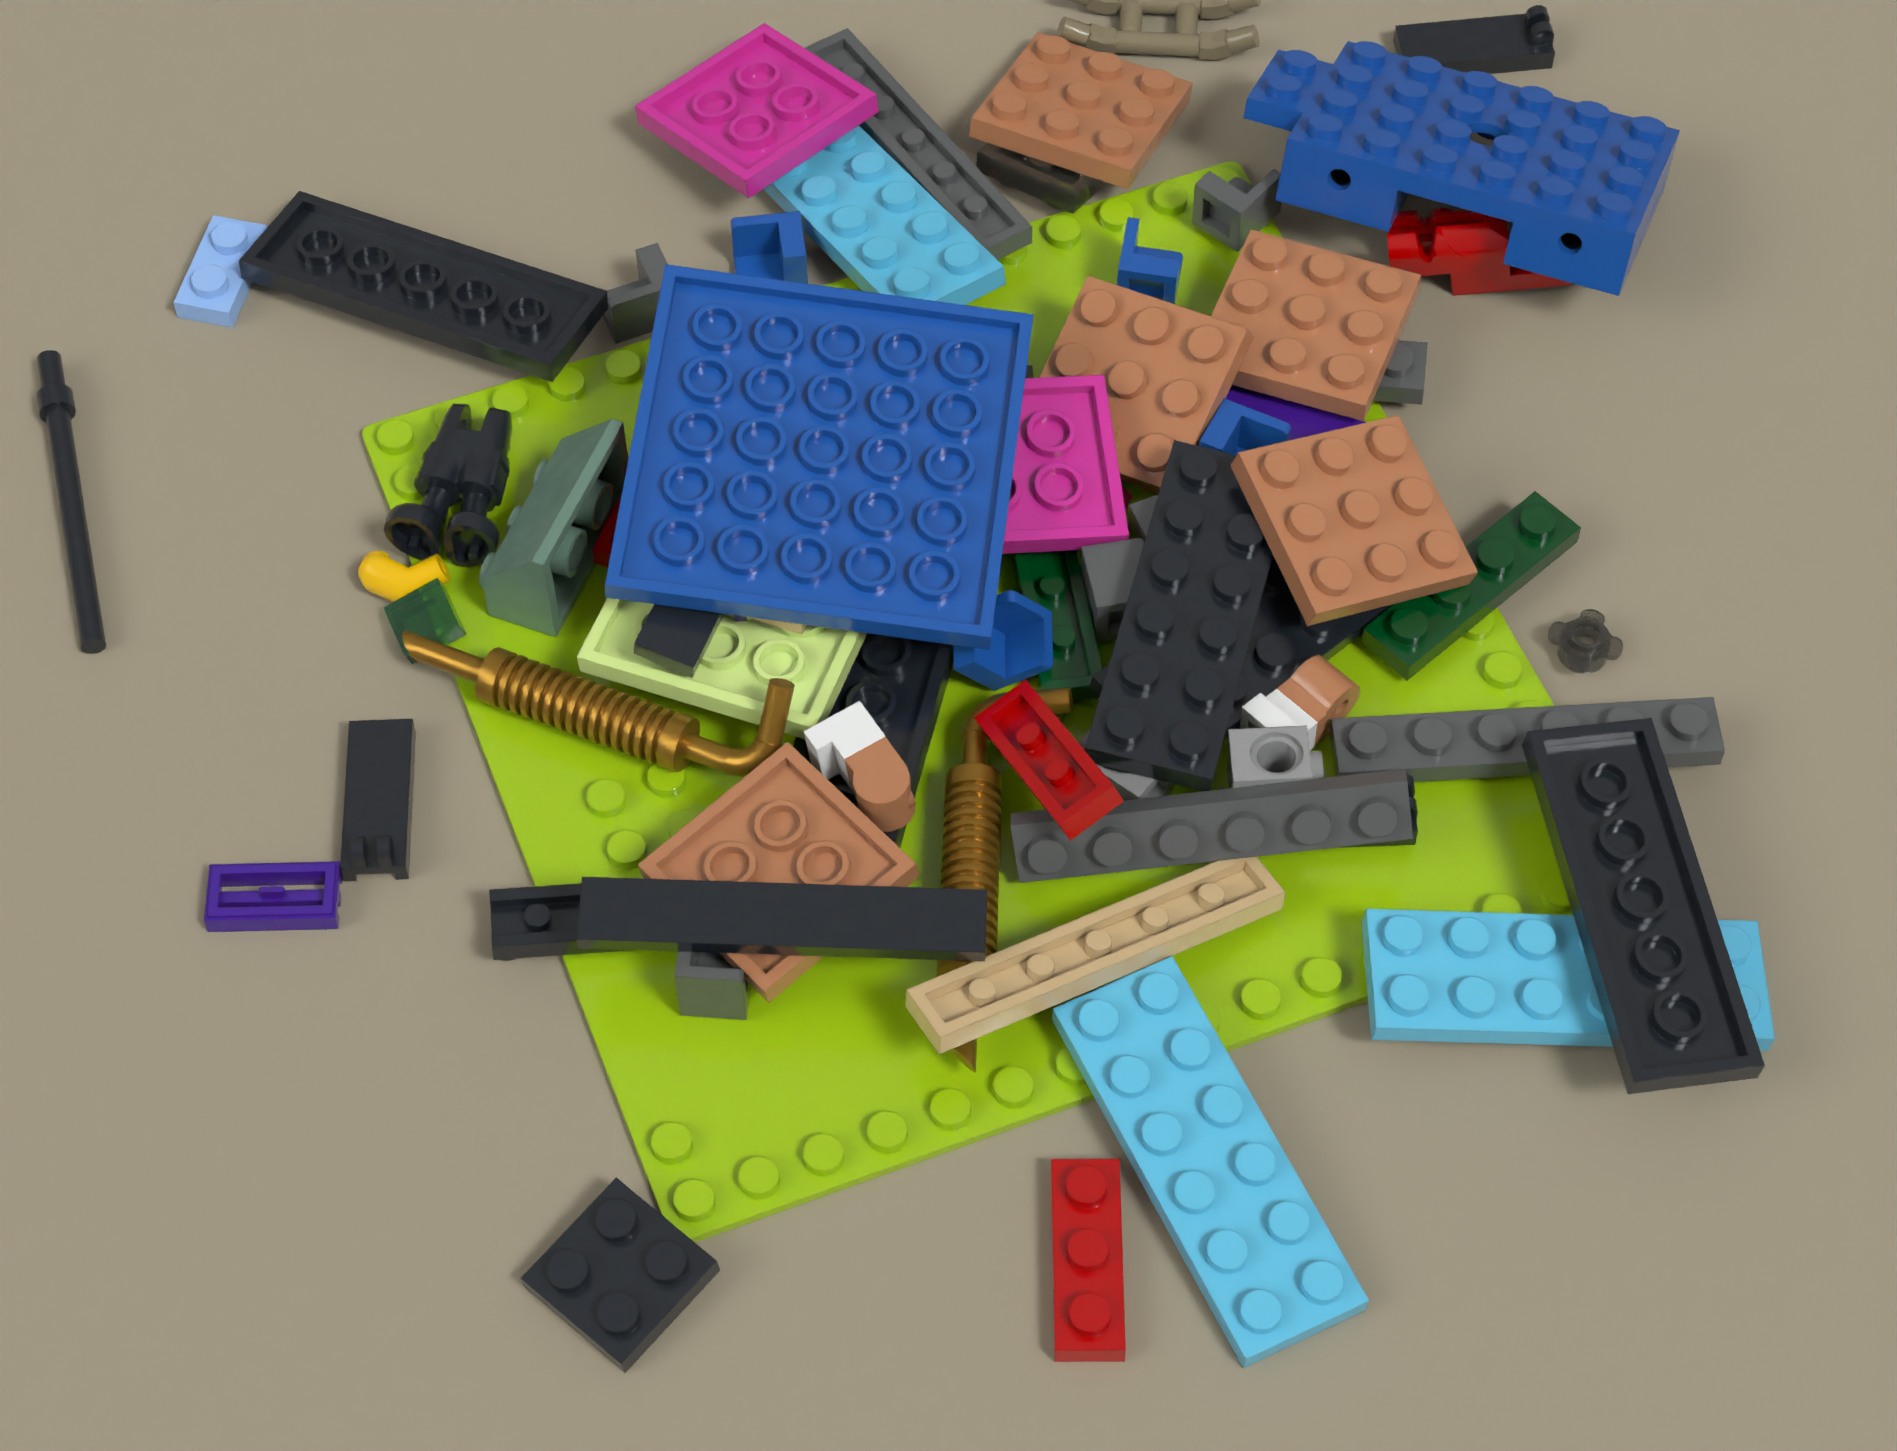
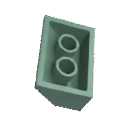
[479,419,628,637]

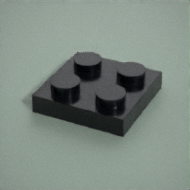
[521,1177,720,1373]

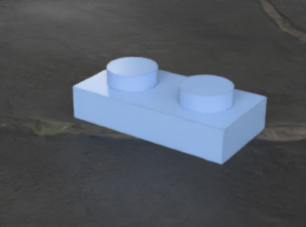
[173,215,268,328]

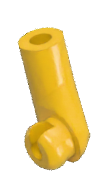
[358,550,451,604]

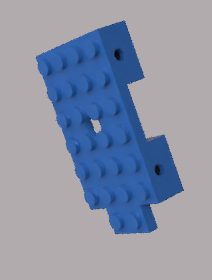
[1243,41,1680,296]

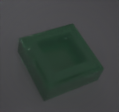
[384,578,467,664]

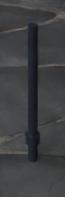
[36,350,106,654]

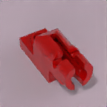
[1387,207,1571,296]

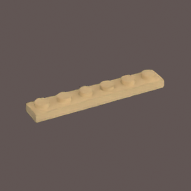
[905,857,1285,1054]

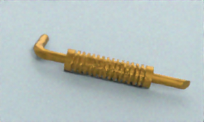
[402,631,795,777]
[937,688,1073,1073]

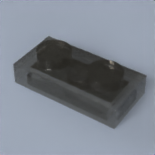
[976,143,1103,214]

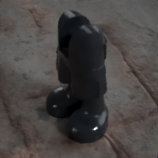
[383,403,512,568]

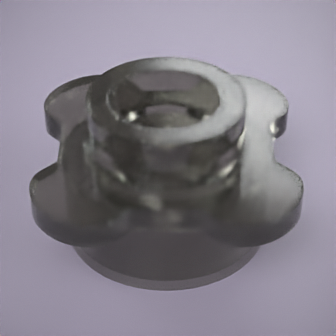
[1548,609,1623,674]

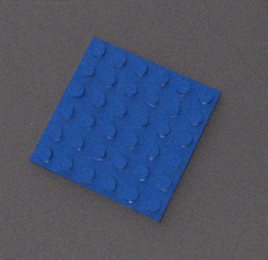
[605,264,1034,650]

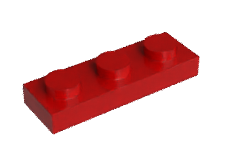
[974,679,1124,841]
[1051,1158,1126,1362]

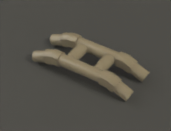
[1057,0,1261,60]

